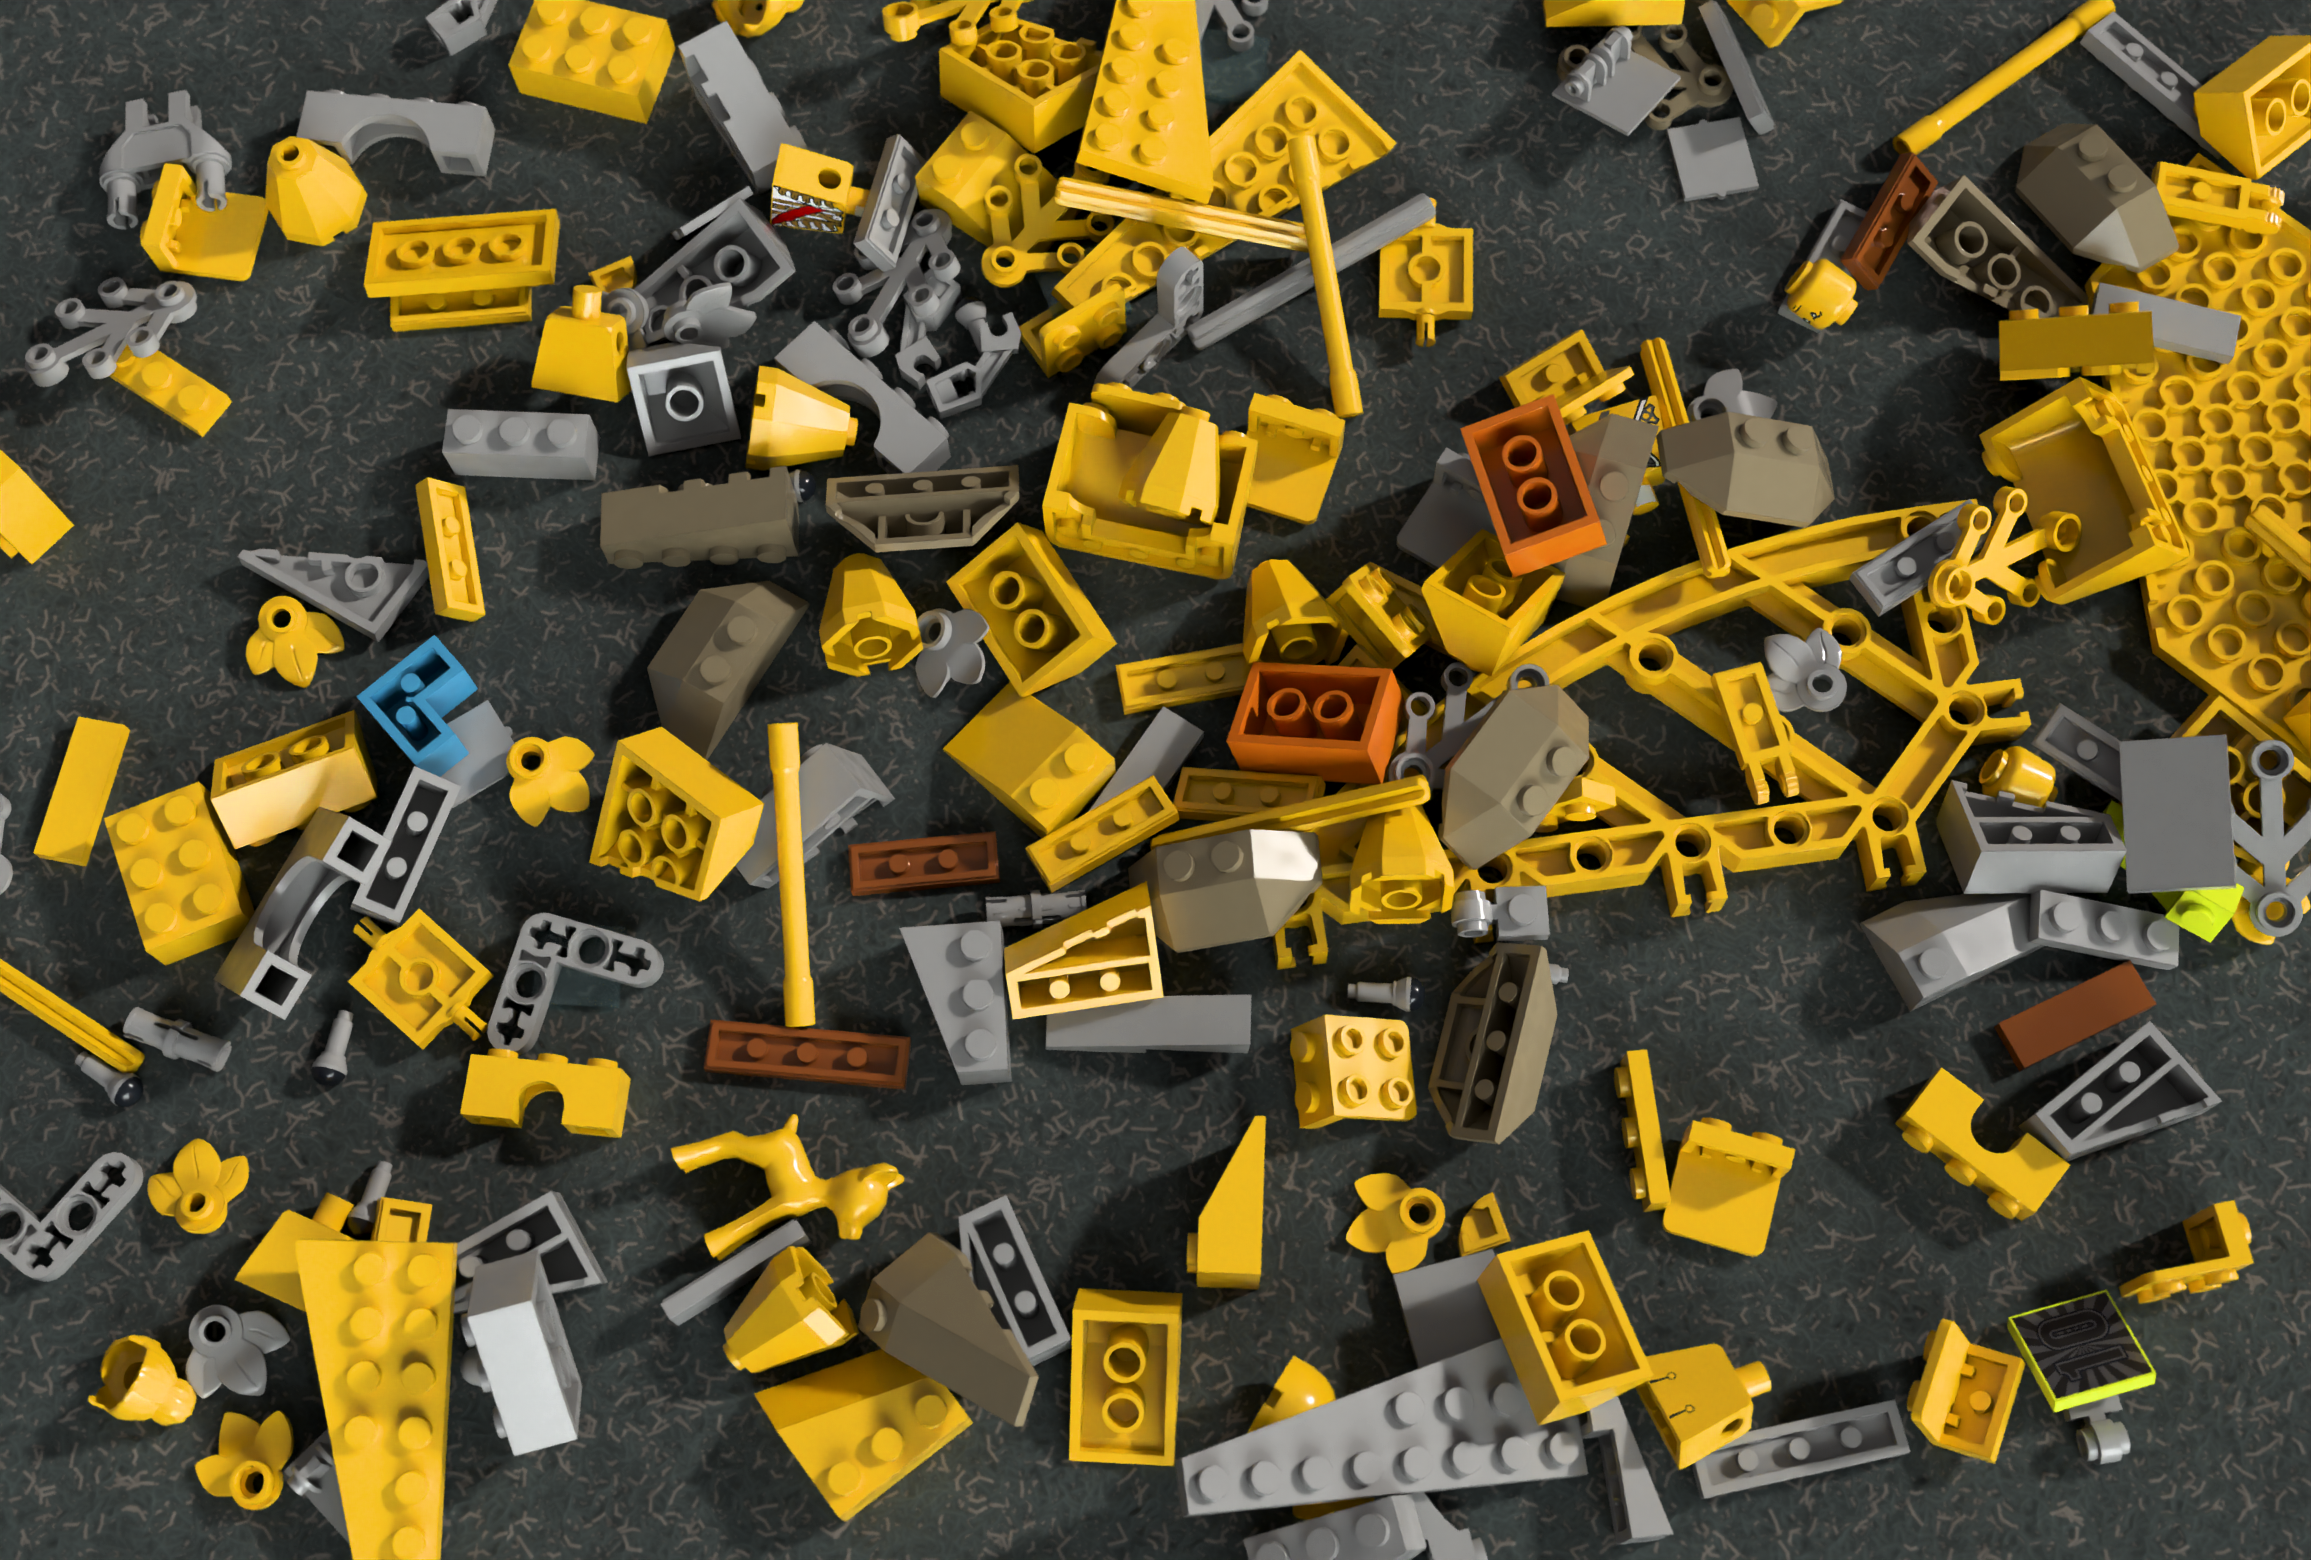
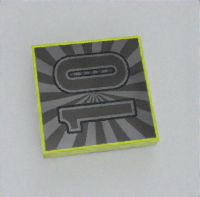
[2007,1289,2156,1412]

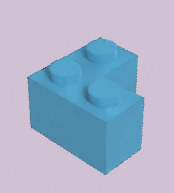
[356,635,478,777]

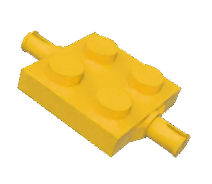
[1378,197,1473,347]
[348,909,494,1050]

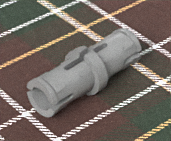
[985,889,1087,930]
[123,1007,232,1072]

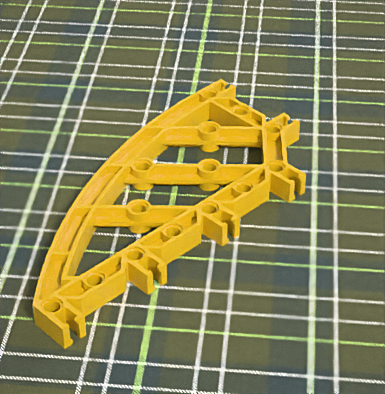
[1272,499,2031,970]

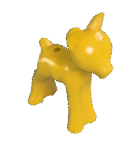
[671,1114,905,1262]

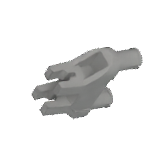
[99,90,232,229]

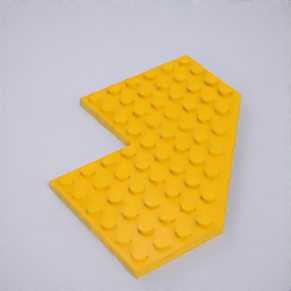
[2085,152,2311,770]

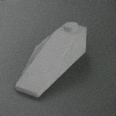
[620,198,796,347]

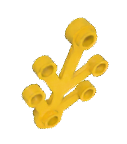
[882,0,1033,46]
[981,154,1114,288]
[1928,486,2082,625]

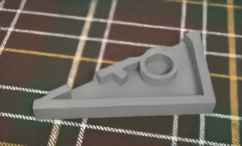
[237,548,429,642]

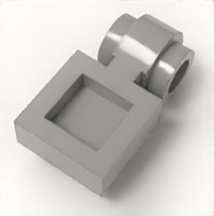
[1451,886,1550,941]
[2062,1394,2130,1465]

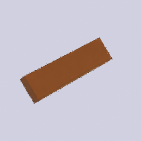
[704,1020,912,1090]

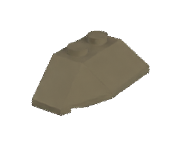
[2015,124,2179,273]
[1656,411,1835,528]
[1551,414,1659,608]
[825,465,1020,553]
[647,581,810,760]
[1438,684,1589,870]
[1128,829,1323,953]
[1428,942,1558,1144]

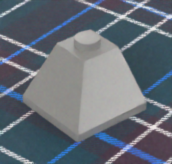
[627,342,741,456]

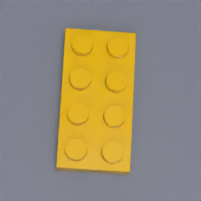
[364,209,560,298]

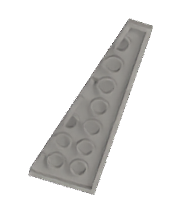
[1175,1338,1588,1517]

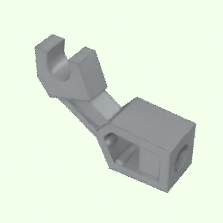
[425,0,498,56]
[895,269,962,390]
[926,312,1021,419]

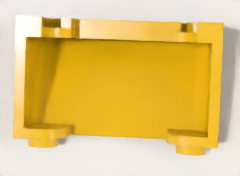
[1979,377,2189,605]
[1042,402,1258,580]

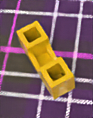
[460,1048,631,1138]
[1895,1067,2070,1221]

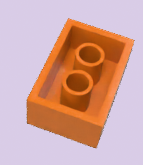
[1460,394,1607,578]
[1226,662,1405,785]

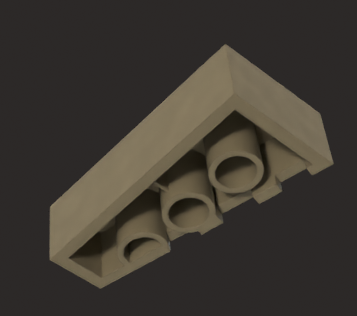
[600,466,799,569]

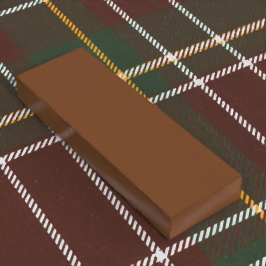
[1840,152,1938,290]
[848,831,1000,896]
[1994,960,2156,1072]

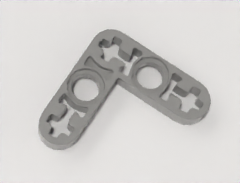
[1094,246,1204,388]
[487,913,664,1055]
[0,1152,144,1282]

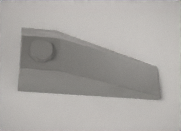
[1860,893,2067,1012]

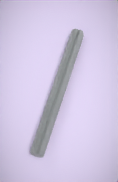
[1187,193,1436,350]

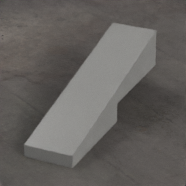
[1045,994,1251,1053]
[1578,1396,1673,1545]

